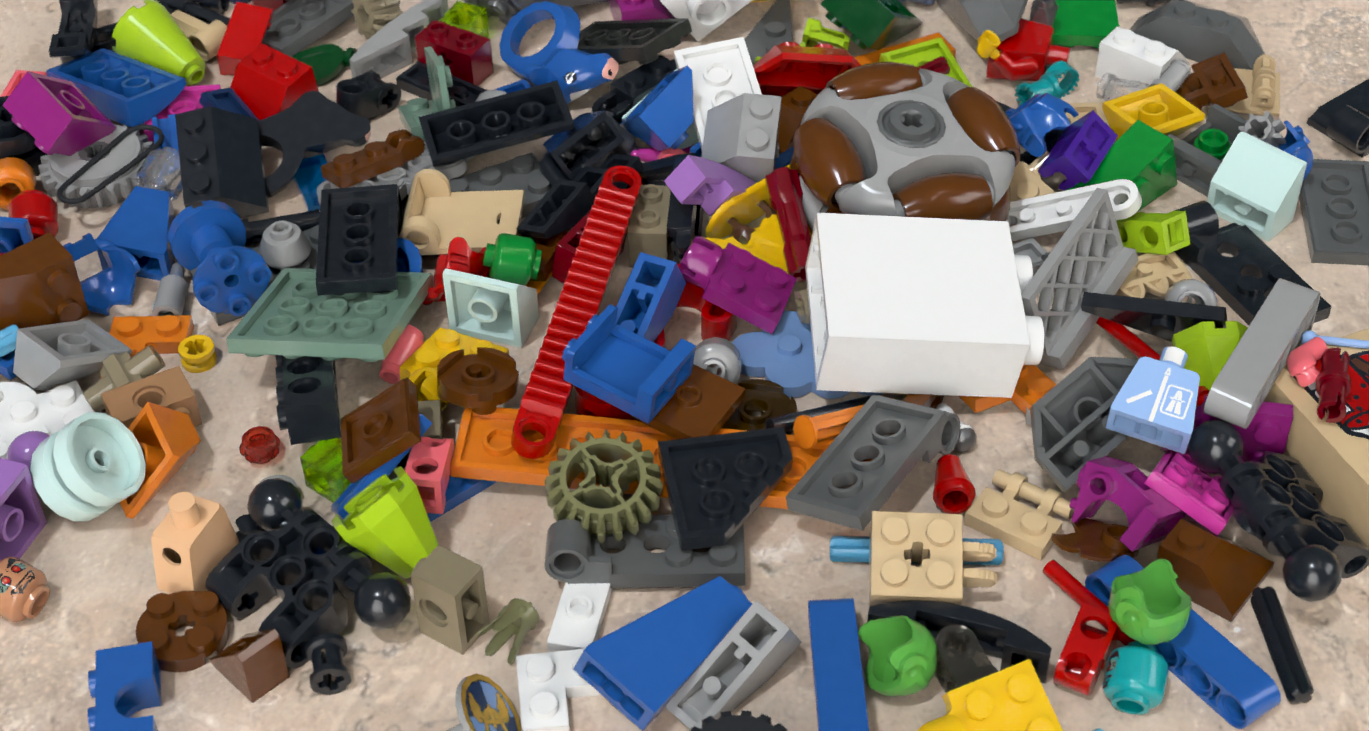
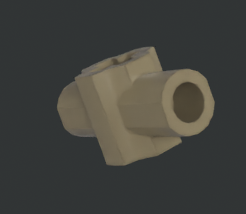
[83,345,166,413]

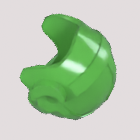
[1108,559,1192,645]
[858,616,938,697]

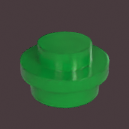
[1194,129,1231,160]

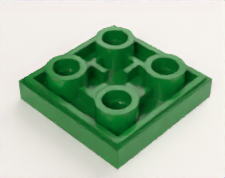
[1052,0,1119,49]

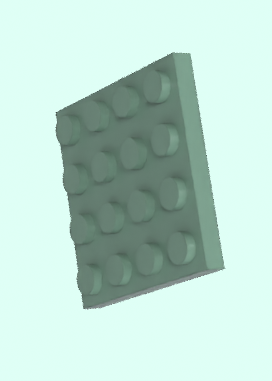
[226,268,433,362]

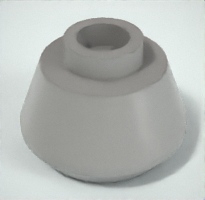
[259,220,311,270]

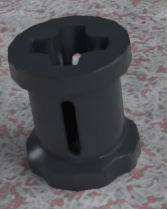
[306,633,352,695]

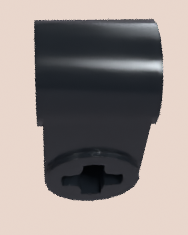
[336,71,402,119]

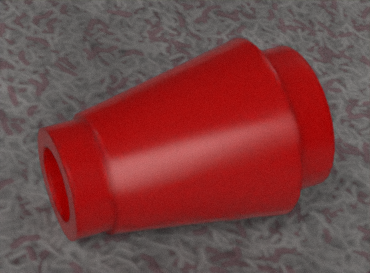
[933,454,976,514]

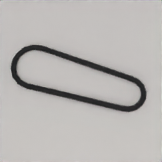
[57,125,165,204]

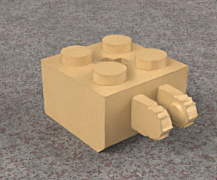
[868,511,997,611]

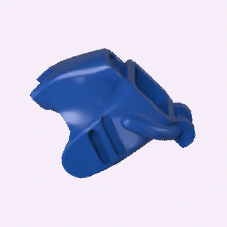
[1005,93,1079,157]
[63,233,140,316]

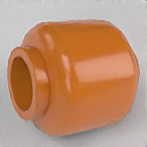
[0,157,36,210]

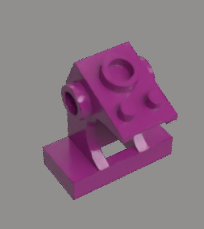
[1069,456,1186,552]

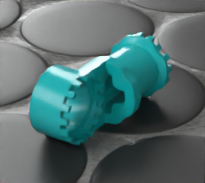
[1015,61,1080,106]

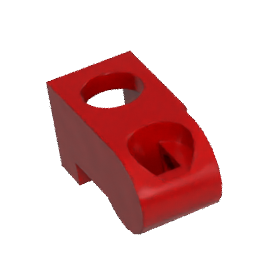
[1053,602,1120,696]

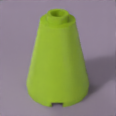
[112,0,205,87]

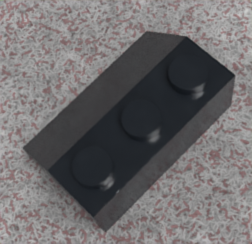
[175,106,269,218]

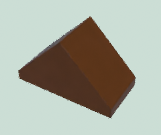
[209,629,289,703]

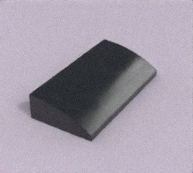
[419,80,575,167]

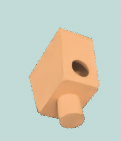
[151,492,239,594]

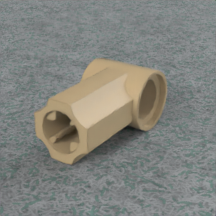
[171,10,227,62]

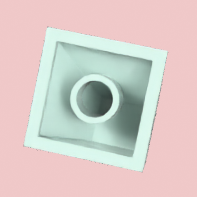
[442,268,539,348]

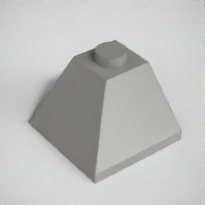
[13,319,132,390]

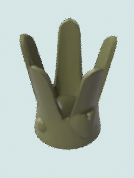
[476,598,539,665]

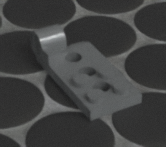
[785,394,960,531]
[545,514,745,588]

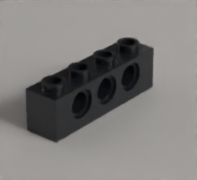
[275,355,341,445]

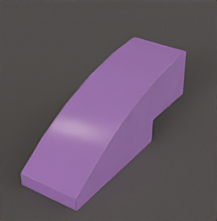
[664,155,757,216]

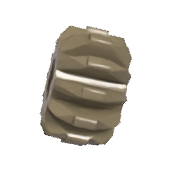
[351,0,403,40]

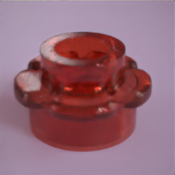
[239,426,281,464]

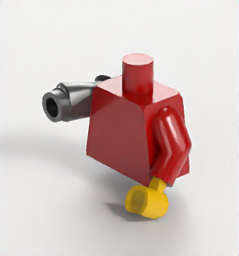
[977,0,1071,81]

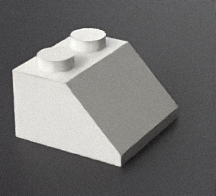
[1095,27,1190,92]

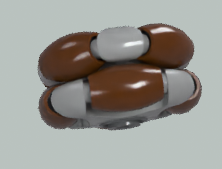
[789,62,1020,231]

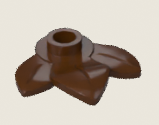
[1051,515,1139,562]

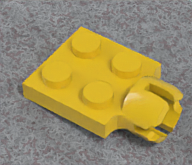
[399,327,509,411]
[918,659,1063,731]

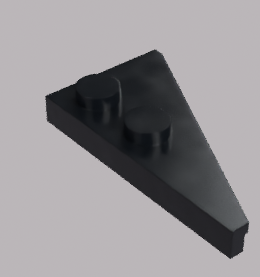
[1081,292,1227,342]

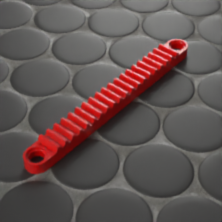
[511,165,642,459]

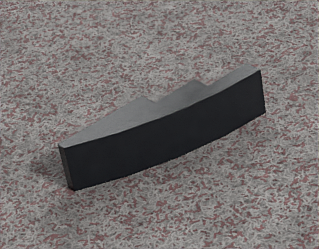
[516,153,644,239]

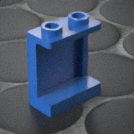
[562,304,696,424]

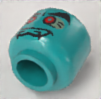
[1103,641,1169,715]

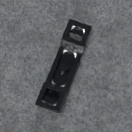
[49,0,98,58]
[867,601,1052,683]

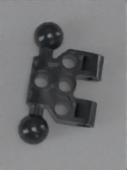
[1188,419,1369,602]
[206,478,411,669]

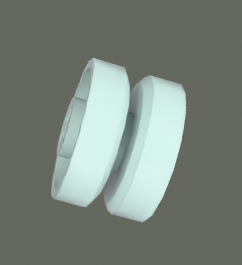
[30,412,146,521]

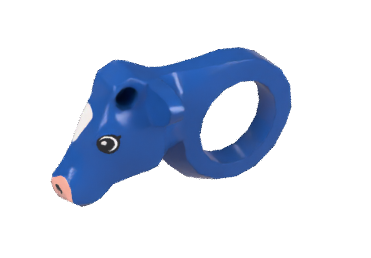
[499,1,619,104]

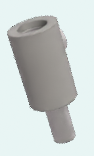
[152,263,189,316]

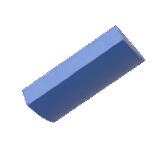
[46,48,186,127]

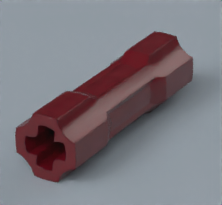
[765,167,811,282]

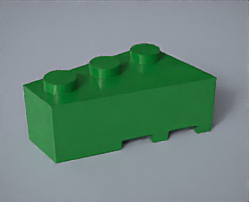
[1068,120,1177,227]

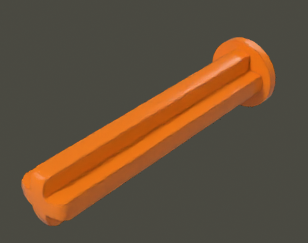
[793,398,894,449]

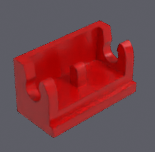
[217,1,273,76]

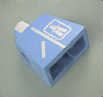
[1106,346,1200,454]

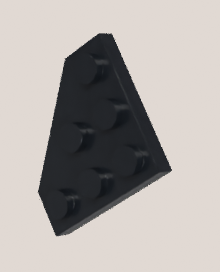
[658,427,793,551]

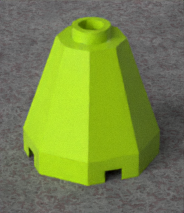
[1171,321,1248,390]
[331,466,438,579]

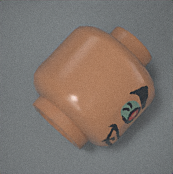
[0,556,50,622]

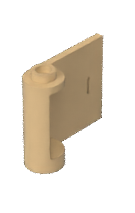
[399,169,525,255]

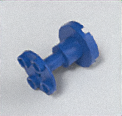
[168,200,272,316]

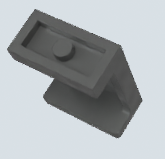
[1166,104,1265,197]

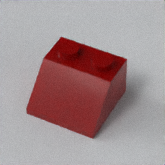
[230,43,319,120]

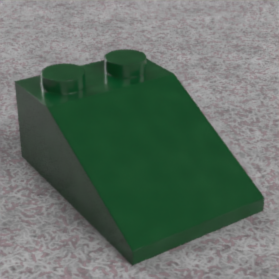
[820,0,923,50]

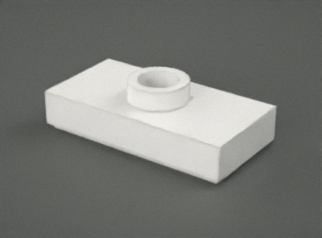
[547,582,612,652]

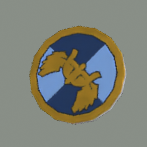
[447,673,522,731]

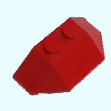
[753,42,861,96]

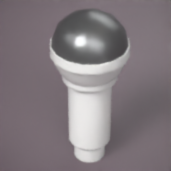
[936,403,977,452]

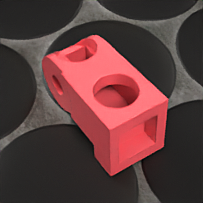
[405,436,455,514]

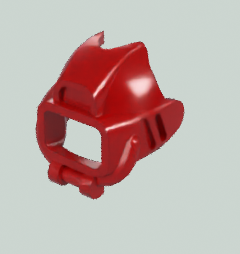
[422,237,490,305]

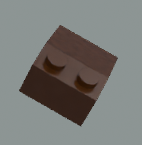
[0,232,89,330]

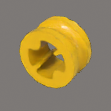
[178,334,217,373]

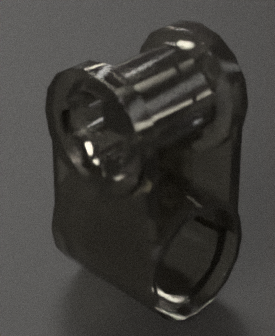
[934,625,998,693]

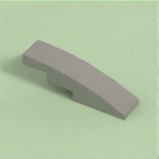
[349,0,450,79]

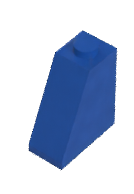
[97,186,175,281]

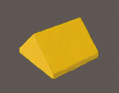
[1102,83,1205,141]

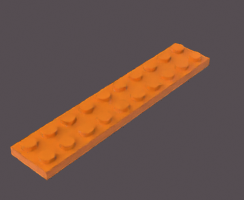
[450,407,874,509]

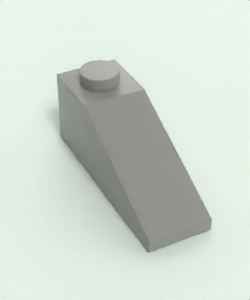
[665,600,802,730]

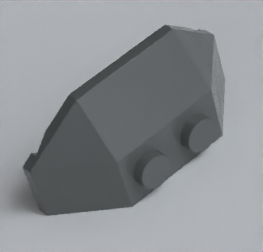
[936,0,1028,42]
[1130,0,1265,70]
[1030,357,1138,492]

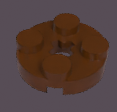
[437,347,519,415]
[136,591,230,672]

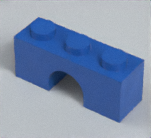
[88,642,161,731]

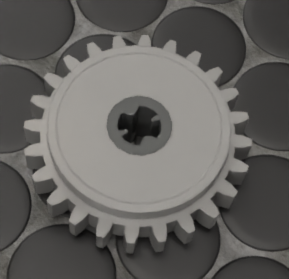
[38,124,157,208]

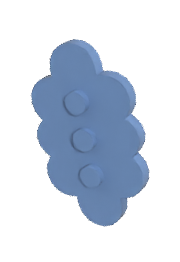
[732,311,885,399]

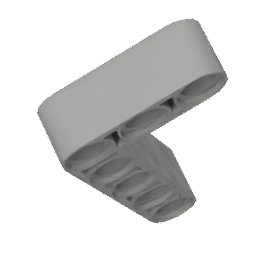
[1204,278,1321,429]

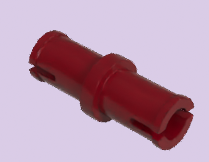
[1316,347,1351,423]

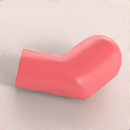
[1286,337,1328,387]

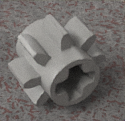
[1238,111,1286,148]

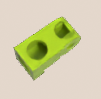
[1116,211,1190,255]

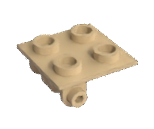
[1207,54,1280,117]

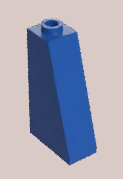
[573,576,752,731]

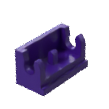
[1038,110,1118,190]

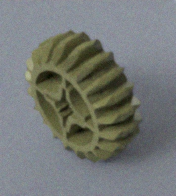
[545,429,663,544]

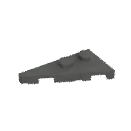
[744,0,792,65]

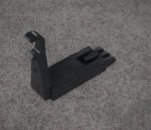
[625,153,704,264]

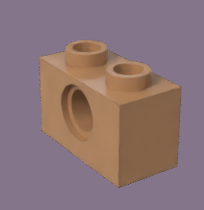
[101,366,202,428]

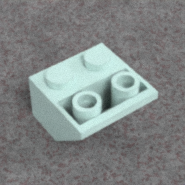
[1207,131,1307,242]

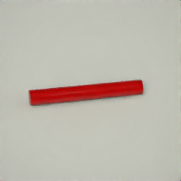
[1043,560,1135,646]

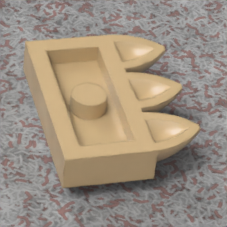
[1115,252,1192,298]

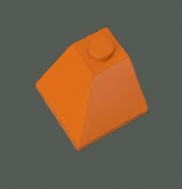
[120,402,201,519]

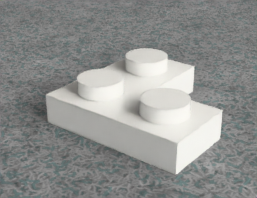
[516,648,601,731]

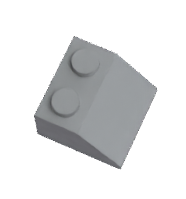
[701,93,781,182]

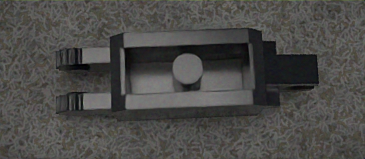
[591,54,677,126]

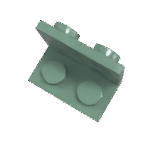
[398,46,456,139]

